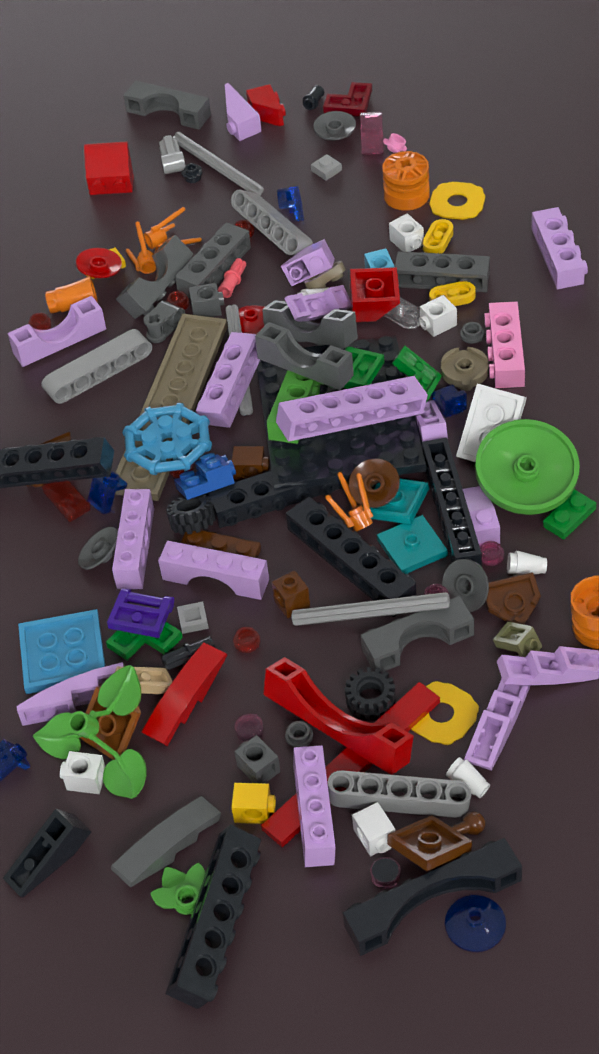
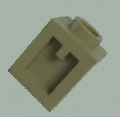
[493,622,542,657]

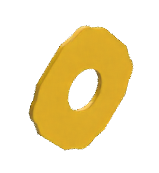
[430,182,485,220]
[412,681,479,745]

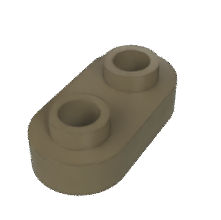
[304,261,346,289]

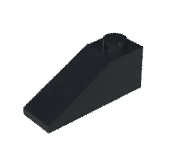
[3,809,91,897]

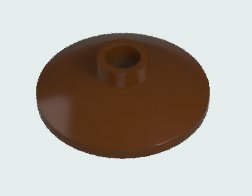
[349,459,400,508]

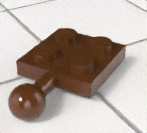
[387,812,485,871]

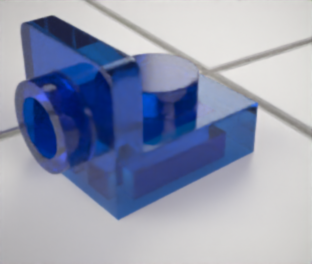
[277,186,304,221]
[431,384,467,418]
[87,472,127,514]
[0,739,30,781]

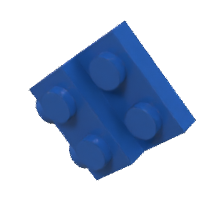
[174,453,236,500]

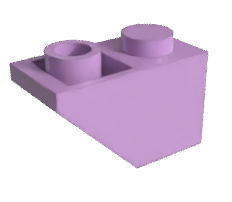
[281,239,335,286]

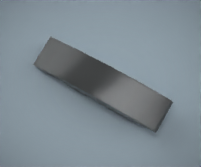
[111,796,221,887]

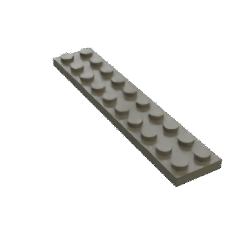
[109,314,228,501]

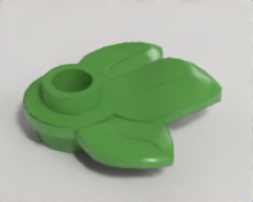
[151,863,206,915]

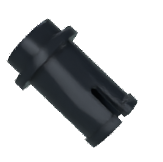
[303,85,325,110]

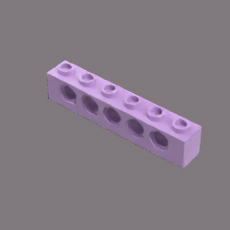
[276,376,428,442]

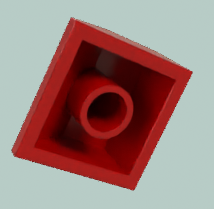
[84,142,134,195]
[350,267,400,322]

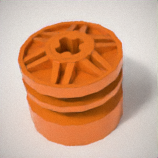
[382,151,430,211]
[571,576,599,649]

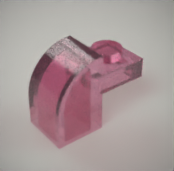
[360,112,384,155]

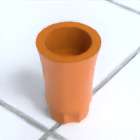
[45,276,98,313]

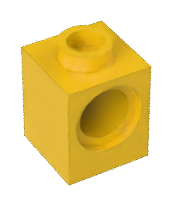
[232,783,276,824]

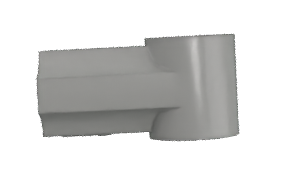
[159,135,185,174]

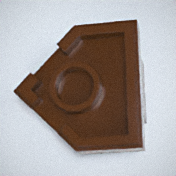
[485,572,541,625]

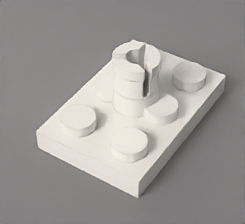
[456,384,527,462]

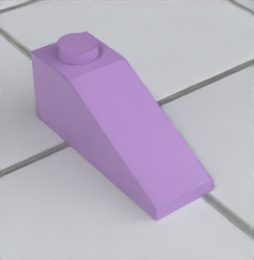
[225,83,261,141]
[415,400,448,445]
[463,486,500,550]

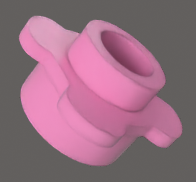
[383,133,407,153]

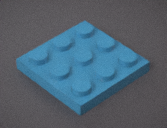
[18,609,105,694]

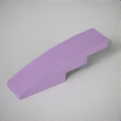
[497,646,599,685]
[17,662,124,726]
[464,679,531,771]

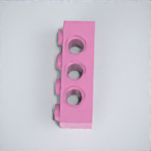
[484,302,525,388]

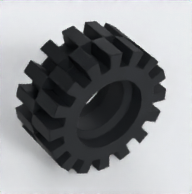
[166,494,216,534]
[345,667,396,721]

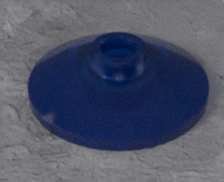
[445,895,506,952]

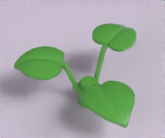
[33,665,147,799]

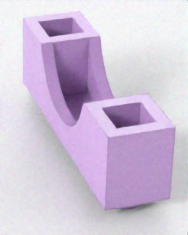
[8,296,106,367]
[158,541,269,600]

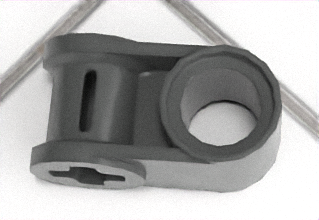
[143,301,185,343]

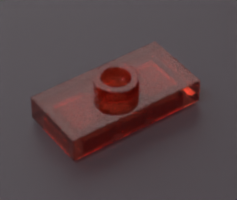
[42,481,91,522]

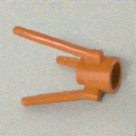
[144,207,202,249]
[126,221,158,274]
[325,472,373,531]

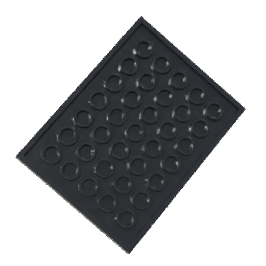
[257,335,426,488]

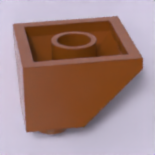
[80,686,141,760]

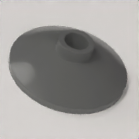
[314,111,356,140]
[78,527,118,570]
[442,559,489,612]

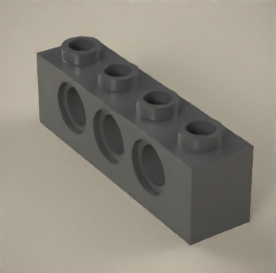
[175,222,251,299]
[395,251,490,293]

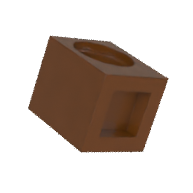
[232,446,270,482]
[272,570,310,619]

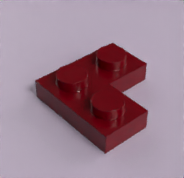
[323,82,372,116]

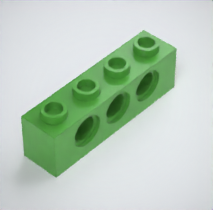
[267,370,324,444]

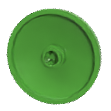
[475,419,580,515]

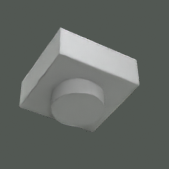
[311,154,342,181]
[177,601,209,634]

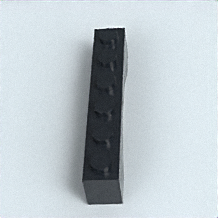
[343,838,522,956]

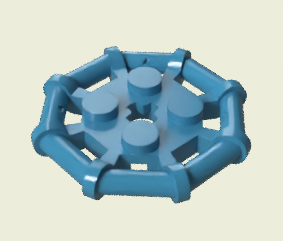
[122,403,212,475]

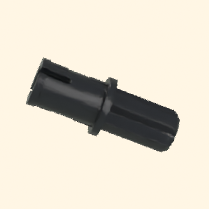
[161,636,215,670]

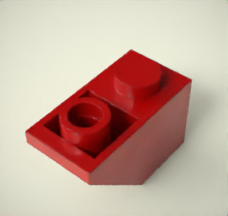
[246,84,286,126]

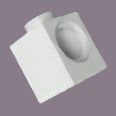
[389,214,424,252]
[419,295,457,337]
[60,751,105,794]
[352,802,395,857]

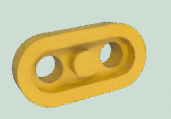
[423,219,453,254]
[429,281,475,306]

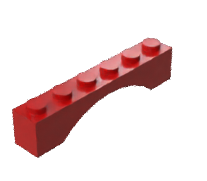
[264,657,414,775]

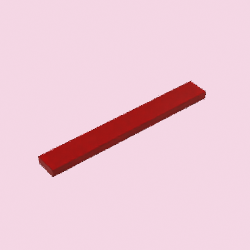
[261,682,440,847]

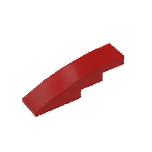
[142,643,228,746]

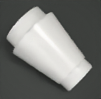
[507,550,547,576]
[446,757,490,798]

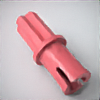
[218,258,246,298]

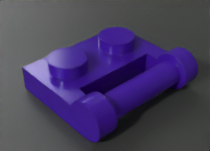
[107,588,174,638]

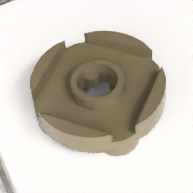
[440,347,489,391]

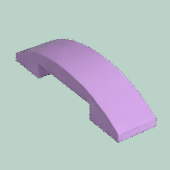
[284,285,351,322]

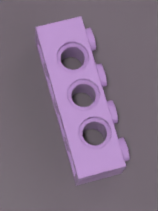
[532,207,588,289]
[196,332,260,428]
[112,489,154,589]
[293,745,335,867]

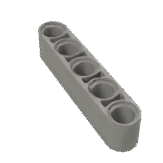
[231,190,313,256]
[42,329,152,404]
[328,771,471,818]

